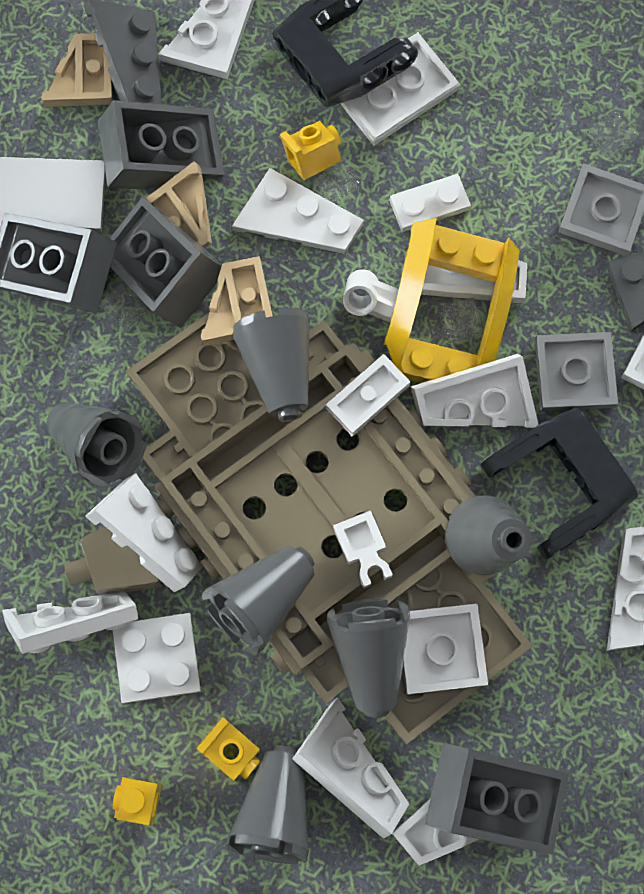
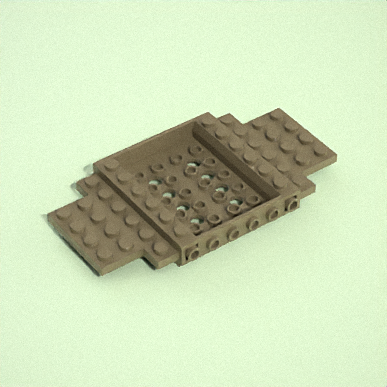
[126,312,532,745]

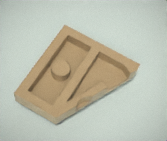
[42,33,113,107]
[146,161,212,249]
[201,256,273,346]

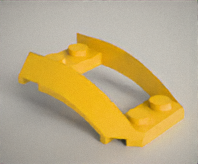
[384,218,520,383]

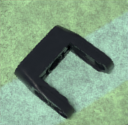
[272,0,418,107]
[480,407,638,560]

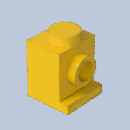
[280,121,342,180]
[196,717,261,781]
[112,777,162,826]

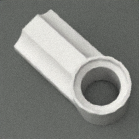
[343,270,398,322]

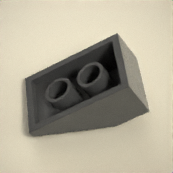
[98,100,224,189]
[110,197,222,328]
[0,213,117,313]
[425,743,569,855]

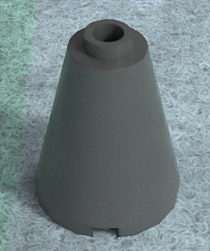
[233,307,310,422]
[46,402,146,487]
[445,496,532,575]
[202,545,315,656]
[327,599,410,718]
[226,745,309,864]

